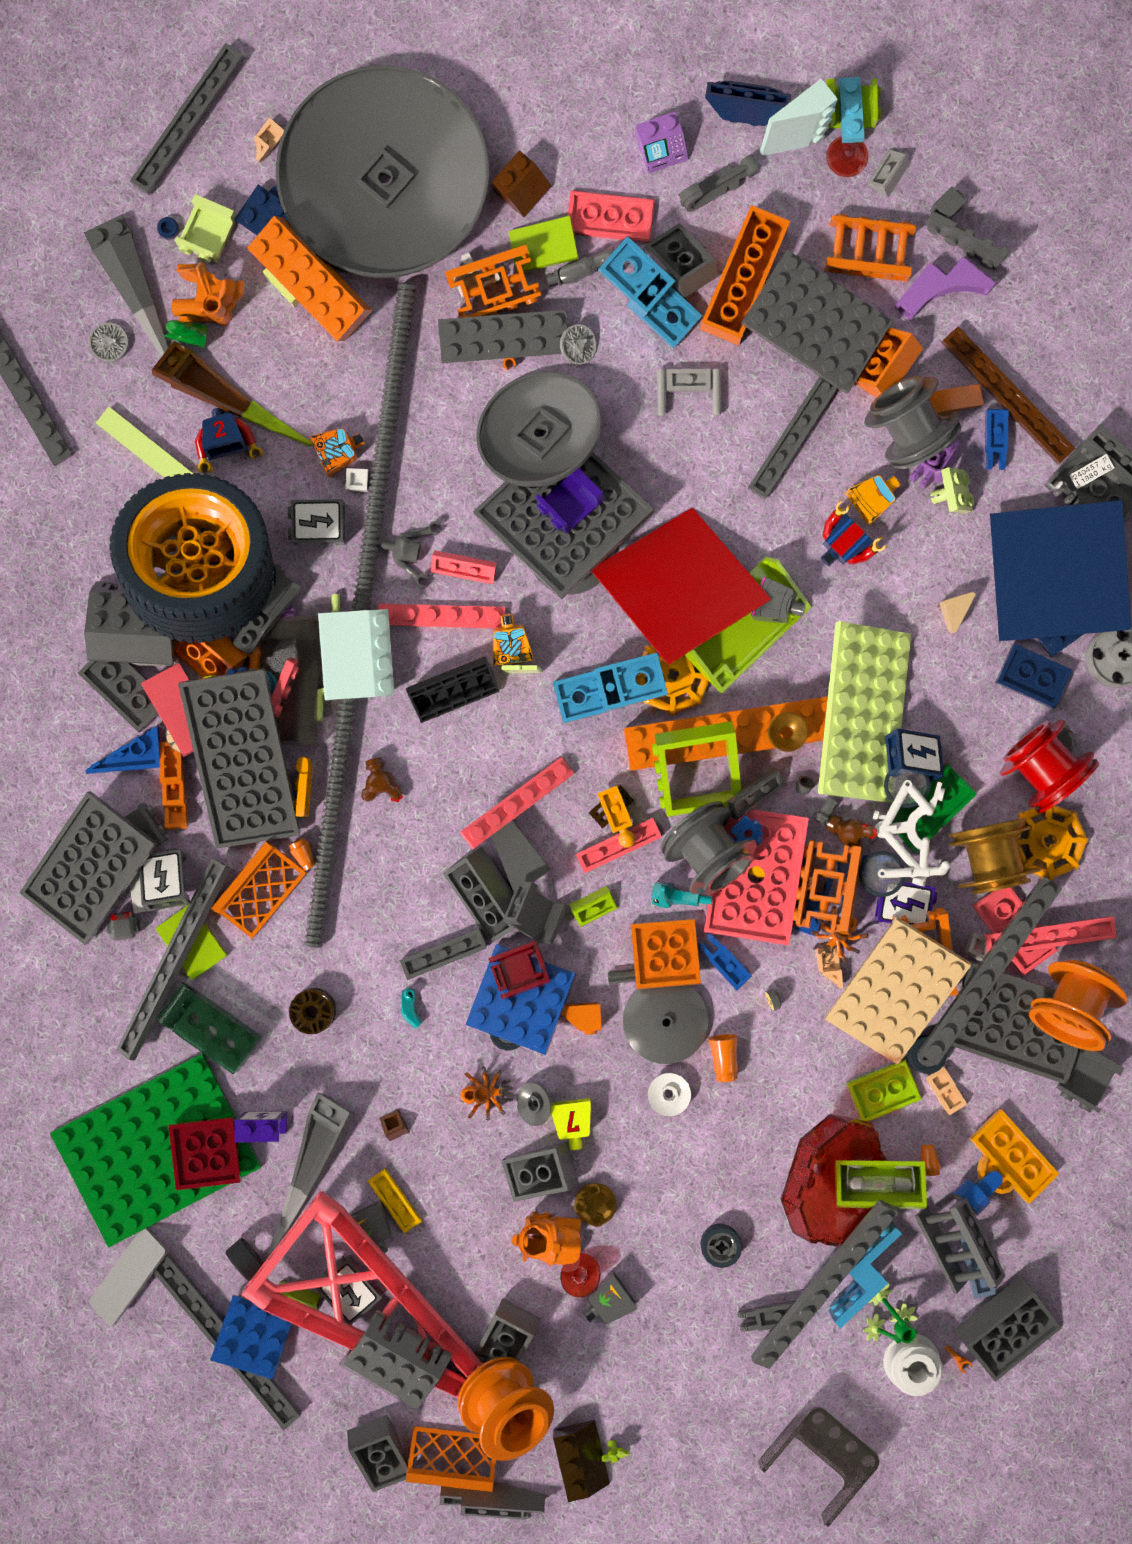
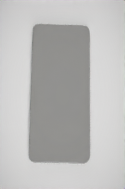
[89,1228,167,1326]

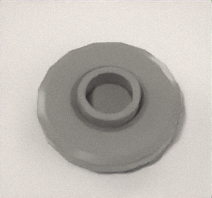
[89,323,129,362]
[560,324,596,365]

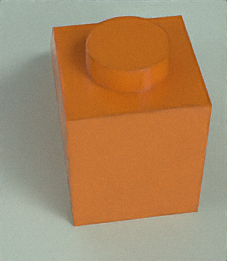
[561,1002,602,1035]

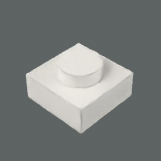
[346,468,369,492]

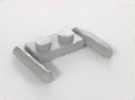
[657,369,721,417]

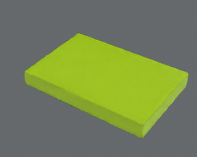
[508,216,579,273]
[155,905,228,981]
[846,1059,922,1124]

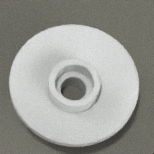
[648,1073,691,1116]

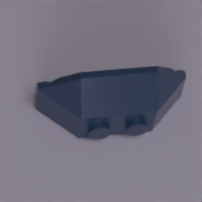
[705,81,791,126]

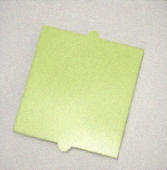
[502,665,542,673]

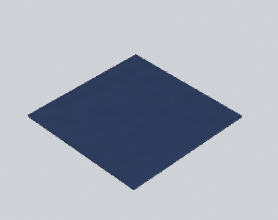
[990,500,1131,641]

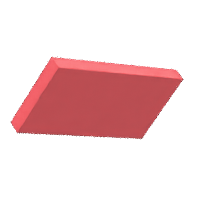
[568,190,655,243]
[141,663,194,757]
[972,887,1058,975]

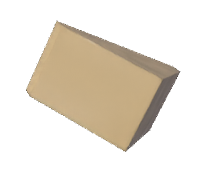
[939,592,976,634]

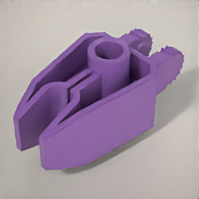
[909,440,960,489]

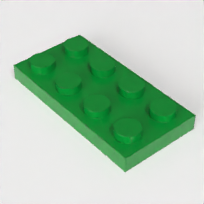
[892,763,977,853]

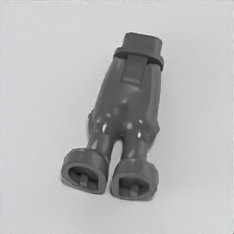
[546,247,615,286]

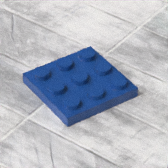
[210,1294,292,1379]

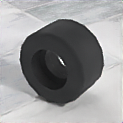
[225,1238,264,1281]

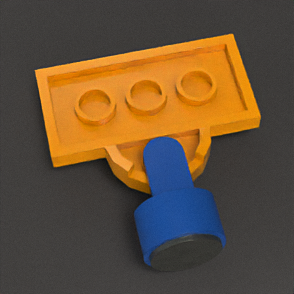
[953,1109,1059,1216]

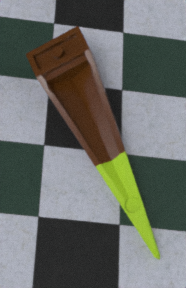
[152,341,312,447]

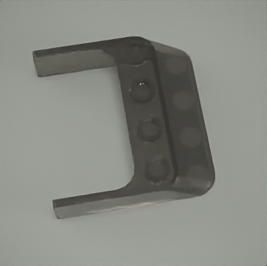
[758,1407,879,1527]

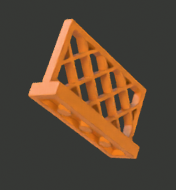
[211,841,307,939]
[406,1426,496,1492]

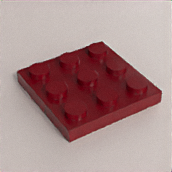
[168,1116,242,1190]

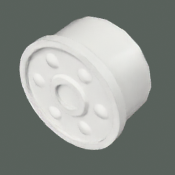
[883,1334,943,1396]

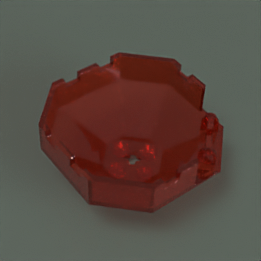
[781,1113,887,1247]

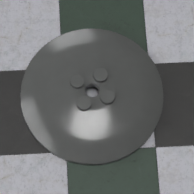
[476,371,602,487]

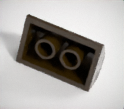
[553,1420,610,1502]

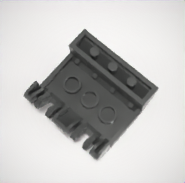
[1044,424,1132,523]
[84,582,176,665]
[339,1309,452,1409]

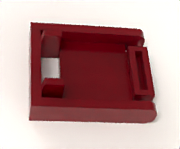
[488,941,551,1000]

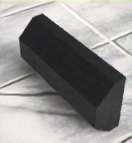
[406,656,500,723]

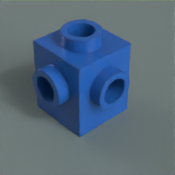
[730,815,764,846]

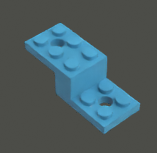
[598,236,702,349]
[553,653,668,724]
[828,1222,902,1329]

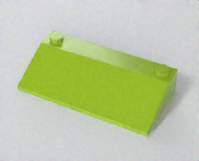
[685,557,811,693]

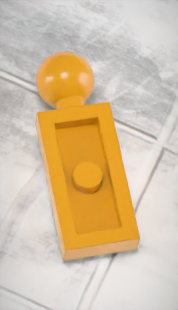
[597,786,635,848]

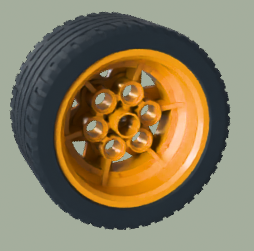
[110,473,274,643]

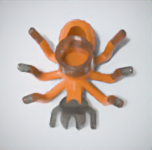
[812,906,868,963]
[460,1067,513,1121]

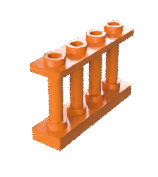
[824,214,917,282]

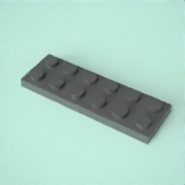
[438,310,567,363]

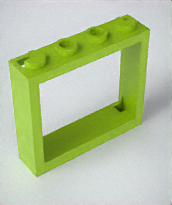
[652,721,741,817]

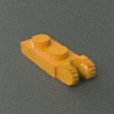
[294,757,313,817]

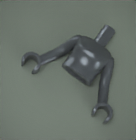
[381,521,441,589]

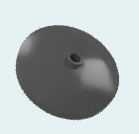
[623,985,709,1064]

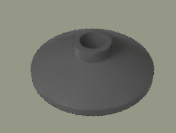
[516,1082,551,1126]

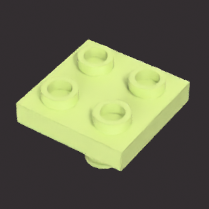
[930,467,974,513]

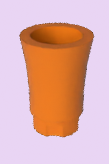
[708,1034,738,1082]

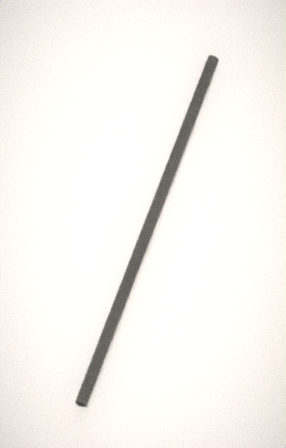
[304,283,416,948]

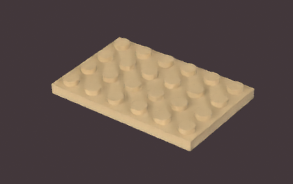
[825,917,971,1064]

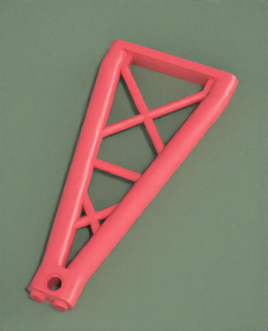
[241,1190,484,1398]

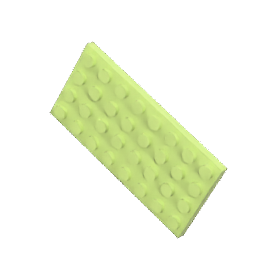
[818,621,911,803]

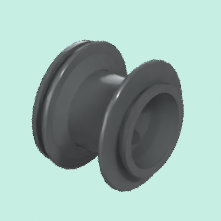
[864,376,962,469]
[660,801,757,894]

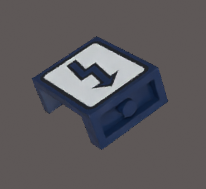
[885,728,944,783]

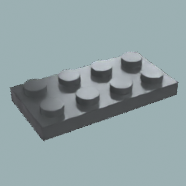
[78,661,158,733]

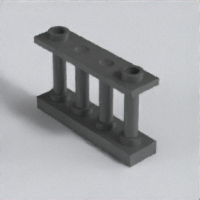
[915,1197,1006,1294]

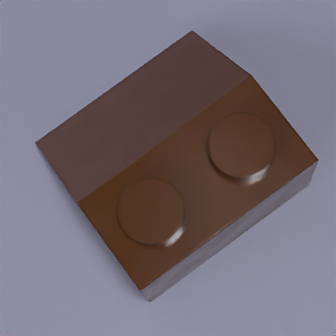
[492,150,552,218]

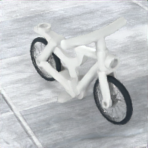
[859,772,950,897]

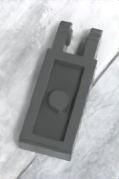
[737,1300,796,1331]

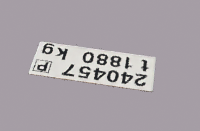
[1070,454,1114,489]

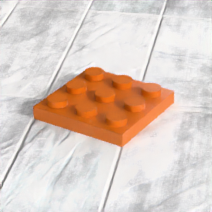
[631,919,701,989]

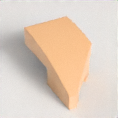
[254,117,284,162]
[816,946,843,988]

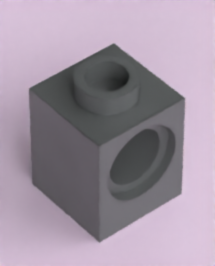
[930,186,967,220]

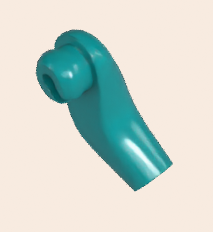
[400,988,423,1029]

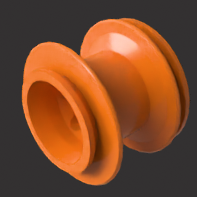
[1029,960,1128,1051]
[458,1357,554,1461]

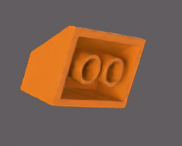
[854,327,923,398]
[175,636,248,678]

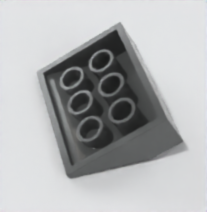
[954,1276,1061,1382]

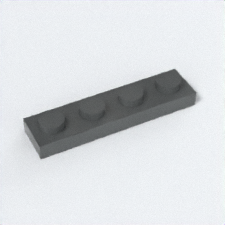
[399,928,487,980]

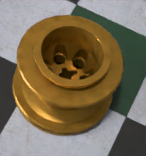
[948,818,1041,894]

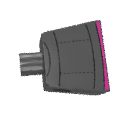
[751,577,806,623]

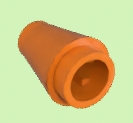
[289,837,315,871]
[921,1144,941,1176]

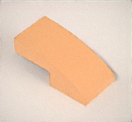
[926,1067,967,1116]

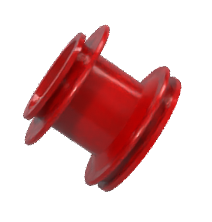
[1000,720,1099,813]

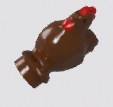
[361,757,403,802]
[826,814,878,848]

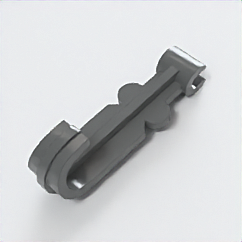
[678,154,760,212]

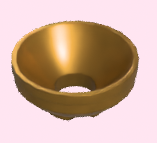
[768,712,808,752]

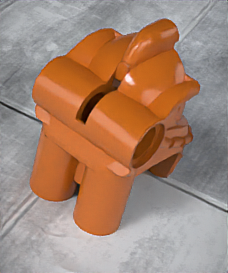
[172,262,244,326]
[511,1211,581,1266]

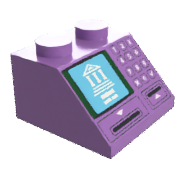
[635,111,688,174]

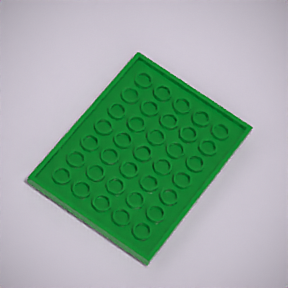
[50,1053,262,1248]

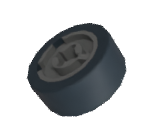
[700,1224,742,1268]

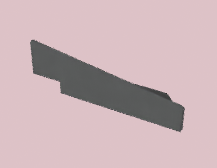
[440,1482,545,1520]

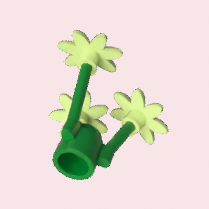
[863,1283,917,1344]

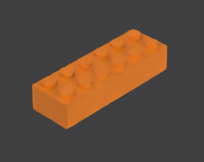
[700,205,790,346]
[247,216,372,341]

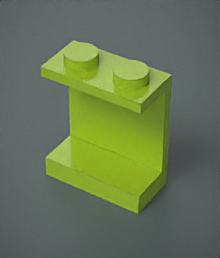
[825,78,881,128]

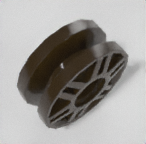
[289,988,337,1034]

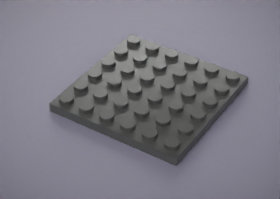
[473,452,654,600]

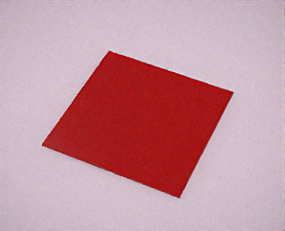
[591,507,771,665]

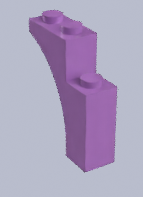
[894,257,996,321]

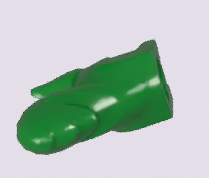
[165,320,207,349]

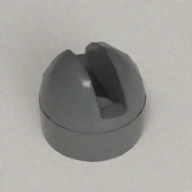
[795,776,814,795]

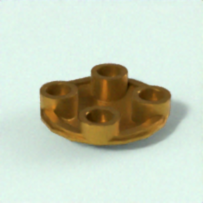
[574,1183,617,1227]

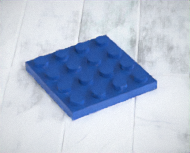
[465,944,576,1055]

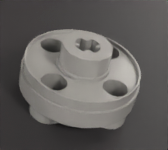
[1085,628,1132,688]

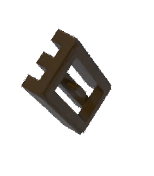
[589,785,634,829]

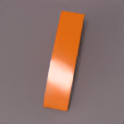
[929,384,984,413]
[160,741,188,830]

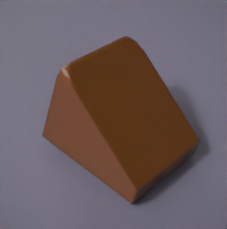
[380,1109,409,1141]

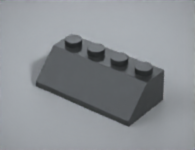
[443,847,515,944]

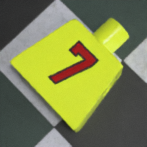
[551,1098,591,1150]

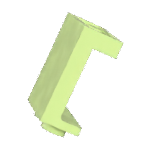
[175,194,236,263]

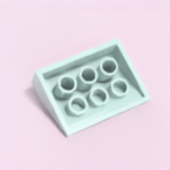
[760,79,838,156]
[318,609,394,700]

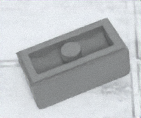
[867,149,910,198]

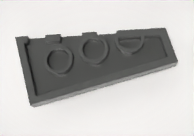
[924,211,1010,270]

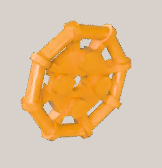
[635,645,709,715]
[1016,805,1089,881]

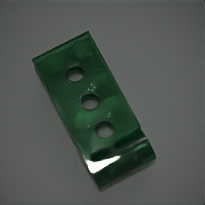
[156,982,262,1075]

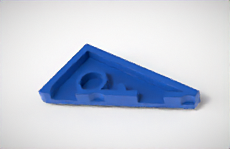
[86,727,160,774]

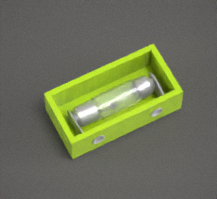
[835,1160,927,1209]

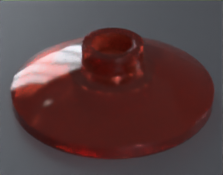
[826,136,868,177]
[560,1253,601,1298]

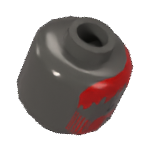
[107,911,140,940]

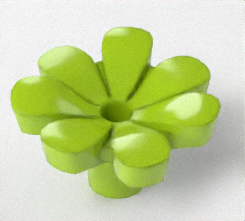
[602,1440,630,1463]

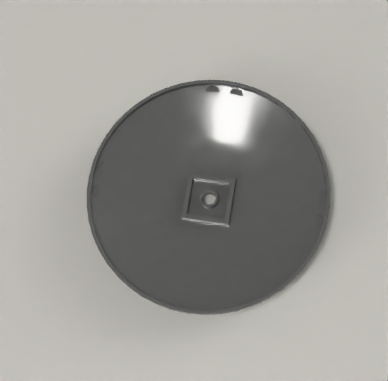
[276,65,489,278]

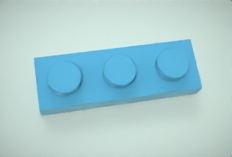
[838,77,864,143]

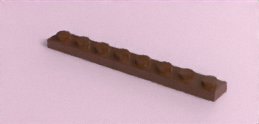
[941,326,1076,464]

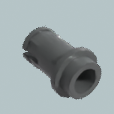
[814,797,839,825]

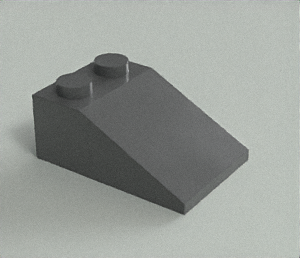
[645,223,718,298]
[501,1142,579,1202]
[474,1298,541,1363]
[347,1415,408,1492]

